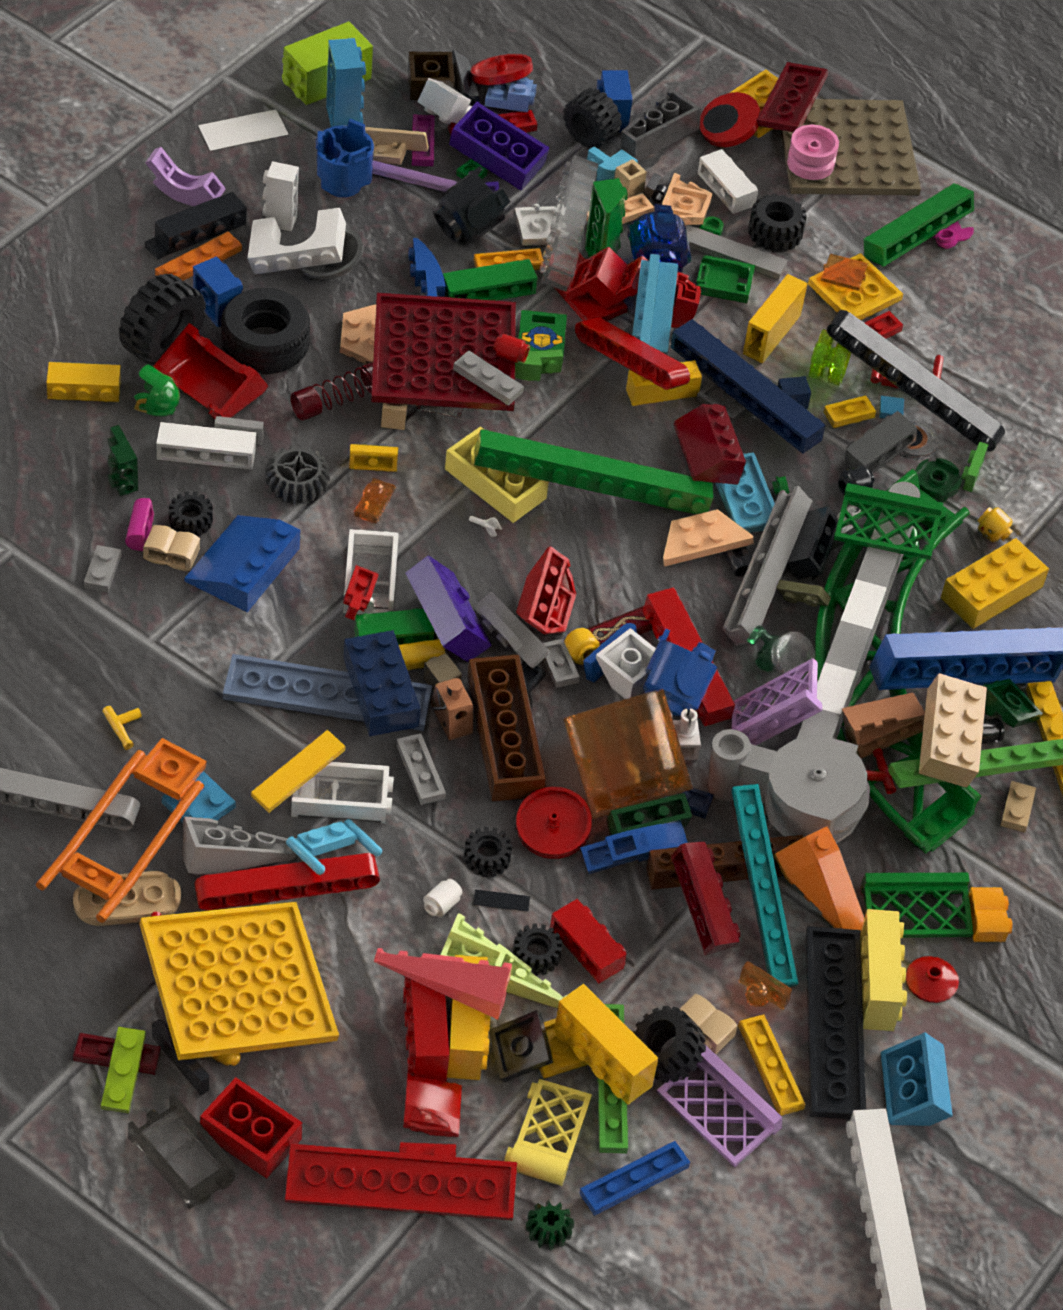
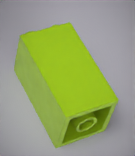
[282,21,373,105]

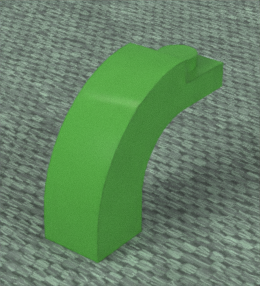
[515,349,563,381]

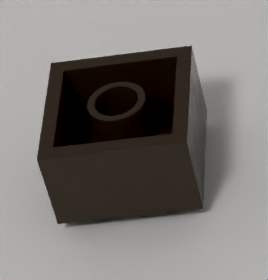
[408,51,455,100]

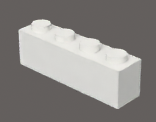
[156,422,256,470]

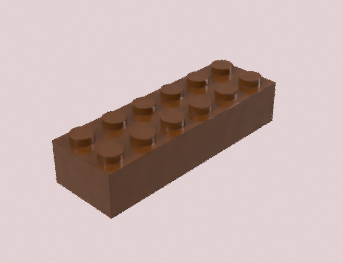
[467,654,546,802]

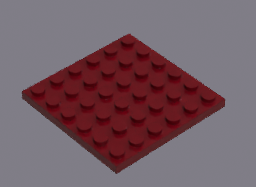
[371,293,516,411]

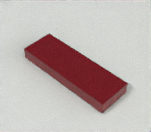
[73,1033,161,1075]

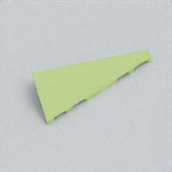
[440,913,567,1008]

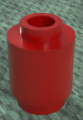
[493,334,530,363]

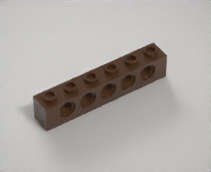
[646,835,803,890]

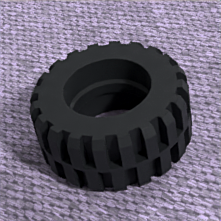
[119,274,206,366]

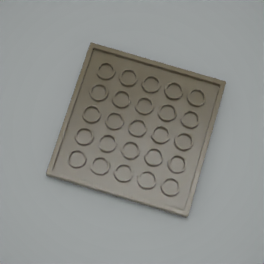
[780,99,921,195]

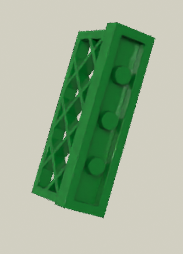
[834,483,943,560]
[861,872,973,938]

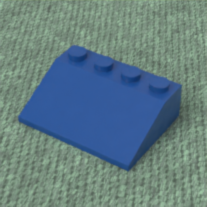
[184,515,300,613]

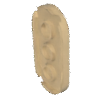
[73,871,181,926]

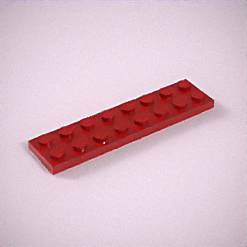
[285,1144,517,1221]

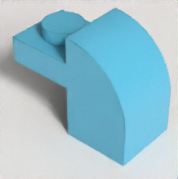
[586,146,638,181]

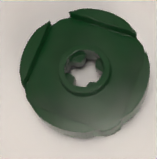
[916,458,962,502]

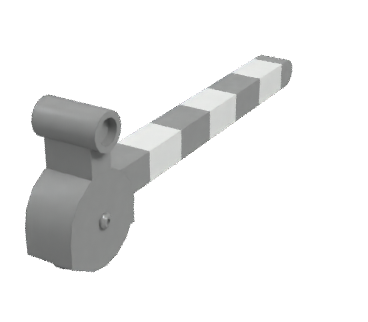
[707,482,920,844]

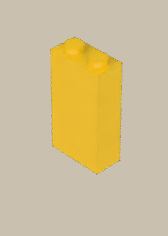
[743,274,808,364]

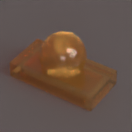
[354,478,395,524]
[739,961,792,1010]

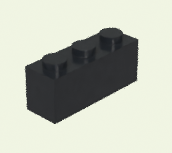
[786,506,838,580]

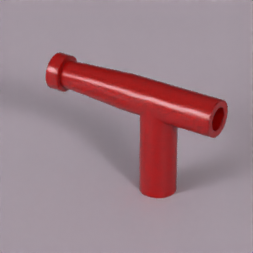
[866,748,896,794]

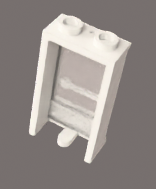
[343,529,399,614]
[291,762,394,823]

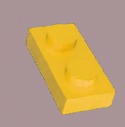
[823,395,876,428]

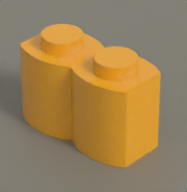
[969,887,1013,942]

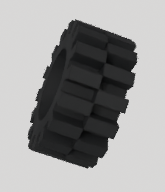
[169,491,213,537]
[464,827,512,877]
[513,923,562,976]

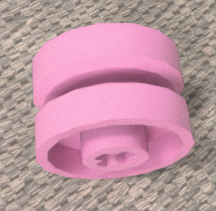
[787,124,839,180]

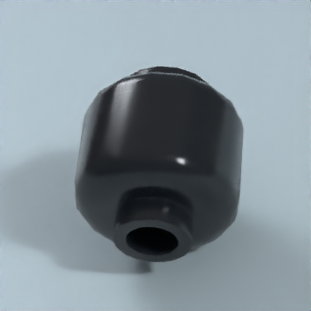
[838,465,875,496]

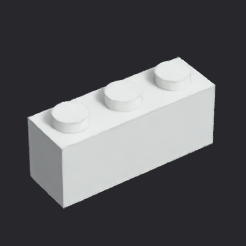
[698,149,758,214]
[262,161,299,232]

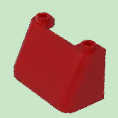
[153,323,269,419]

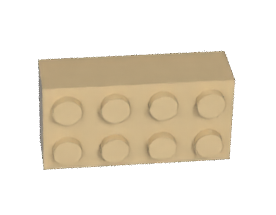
[919,673,987,788]

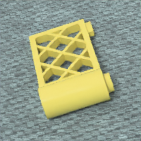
[504,1079,592,1186]

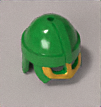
[134,364,180,417]

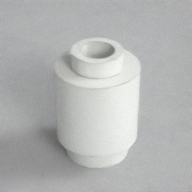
[423,879,462,917]

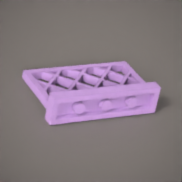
[732,658,822,745]
[657,1044,782,1167]

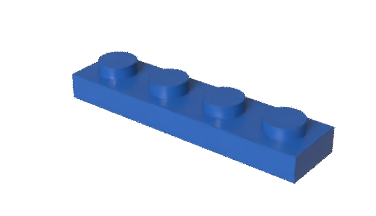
[579,1141,690,1216]

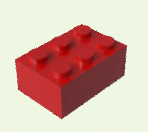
[200,1077,303,1179]

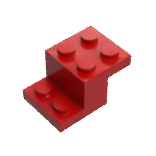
[565,247,648,309]

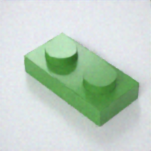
[962,442,988,492]

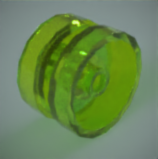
[808,329,851,386]

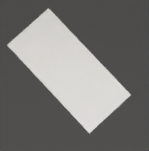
[198,110,289,151]

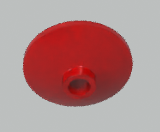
[906,956,959,1003]

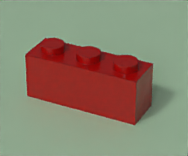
[550,899,627,984]

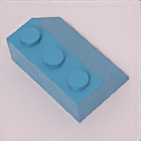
[880,1032,953,1126]

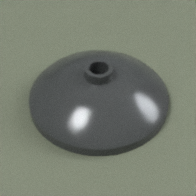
[300,228,364,280]

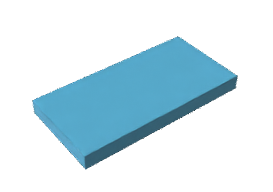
[716,452,775,533]

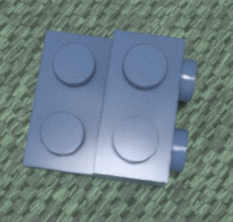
[485,77,537,112]

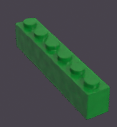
[863,183,974,267]

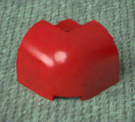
[671,272,701,328]

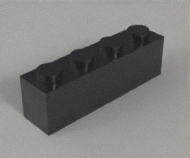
[155,192,247,254]

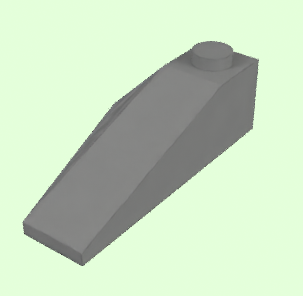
[182,817,297,875]

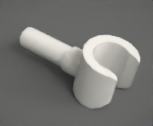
[469,516,502,537]

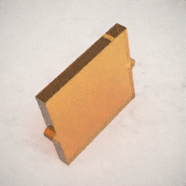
[821,253,868,291]

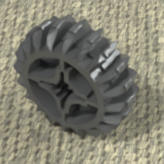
[265,445,330,504]

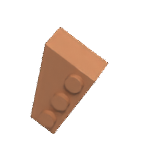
[841,692,925,759]

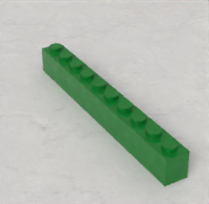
[474,429,713,515]

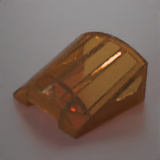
[562,689,693,819]

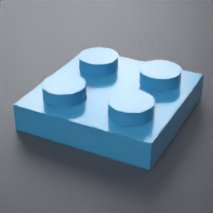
[161,771,236,823]

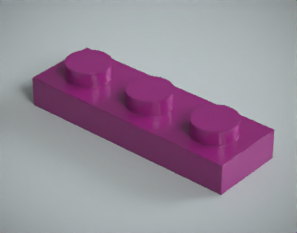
[412,114,435,167]

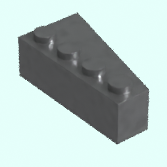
[621,89,701,161]

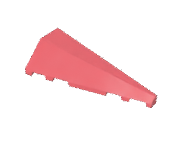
[374,948,512,1020]

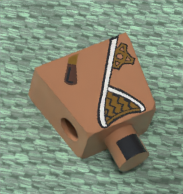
[431,678,473,740]

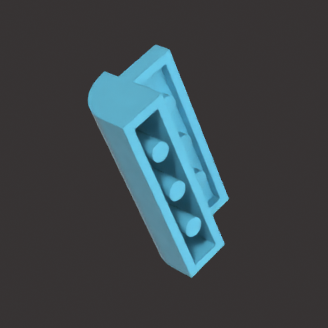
[632,254,678,355]

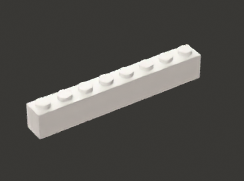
[846,1109,926,1310]

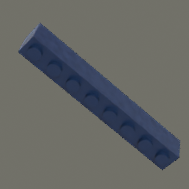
[670,319,826,454]

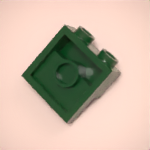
[107,425,138,496]
[982,678,1043,728]

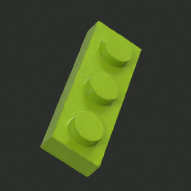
[101,1027,146,1114]

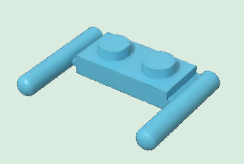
[286,819,382,875]

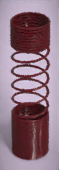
[290,362,373,421]

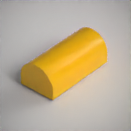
[349,444,398,472]
[399,639,445,670]

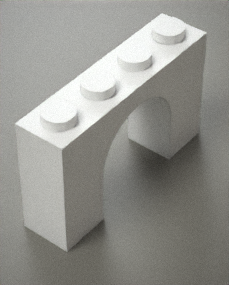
[247,208,346,275]

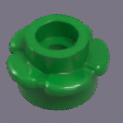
[772,476,790,495]

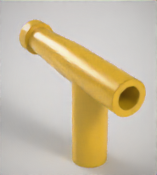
[102,706,142,750]

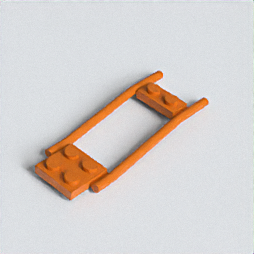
[36,738,207,923]

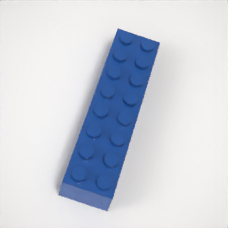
[869,627,1063,690]

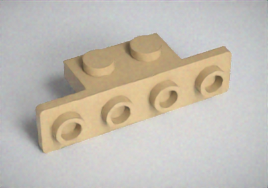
[345,125,429,165]

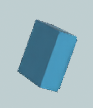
[879,396,904,418]

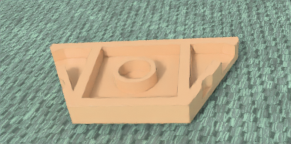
[655,173,712,226]
[340,304,376,364]
[663,509,754,567]

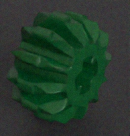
[525,1200,574,1251]

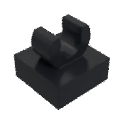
[643,173,668,203]

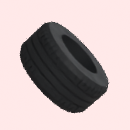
[221,288,310,374]

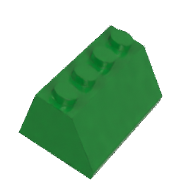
[585,178,628,257]

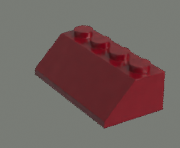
[673,404,746,485]
[671,841,741,956]

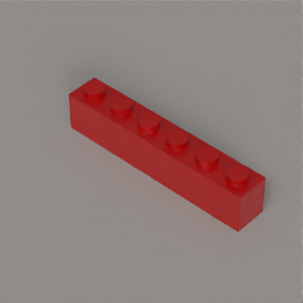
[643,587,735,727]

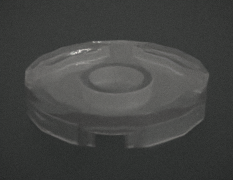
[771,632,815,680]

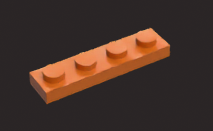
[155,231,242,281]

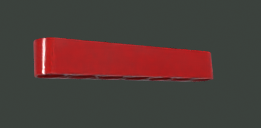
[575,317,690,390]
[194,853,380,911]

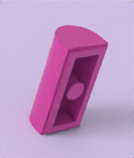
[125,498,154,551]

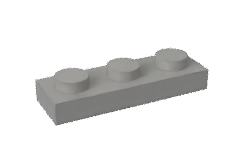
[453,351,524,406]
[396,733,446,805]

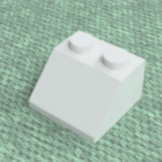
[596,628,656,702]

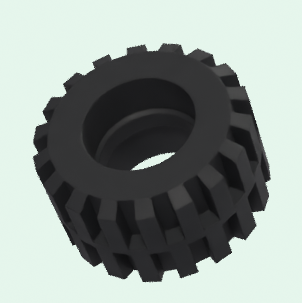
[563,88,622,149]
[748,194,807,252]
[632,1006,706,1083]

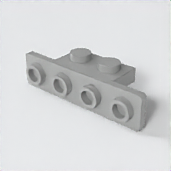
[474,592,550,668]

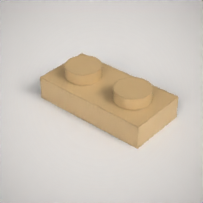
[1000,781,1036,833]

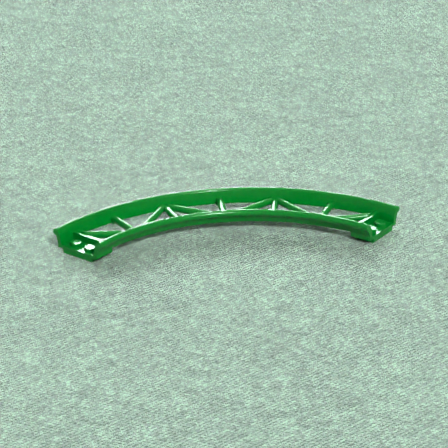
[815,469,981,854]

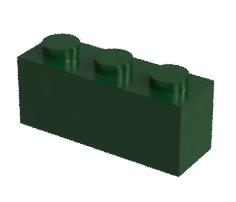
[606,793,692,835]

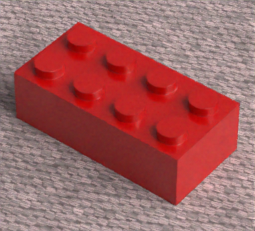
[403,976,450,1082]

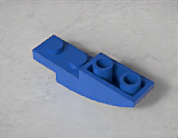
[408,238,445,297]
[581,822,688,874]

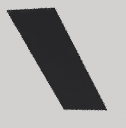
[473,889,530,912]

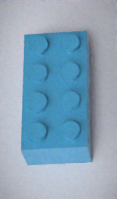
[326,38,366,127]

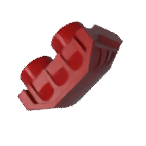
[403,1073,462,1138]

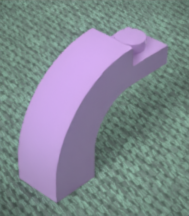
[145,147,226,206]

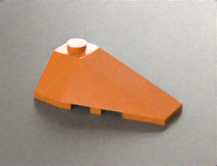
[773,826,864,930]

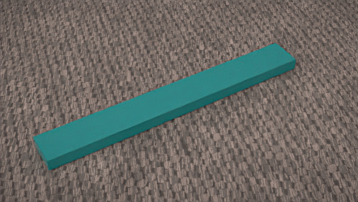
[731,784,798,989]

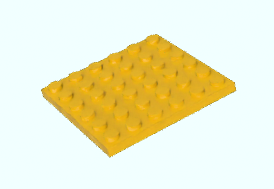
[139,902,339,1061]

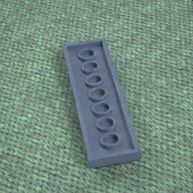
[223,654,432,731]

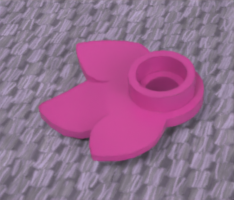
[933,221,974,249]

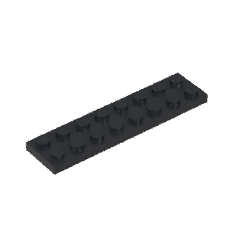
[806,926,866,1119]

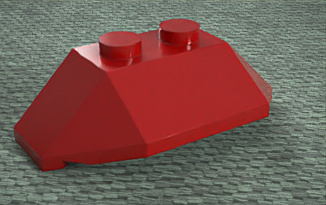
[516,546,576,635]

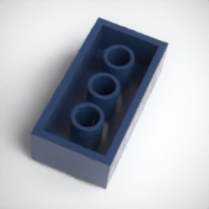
[343,630,421,737]

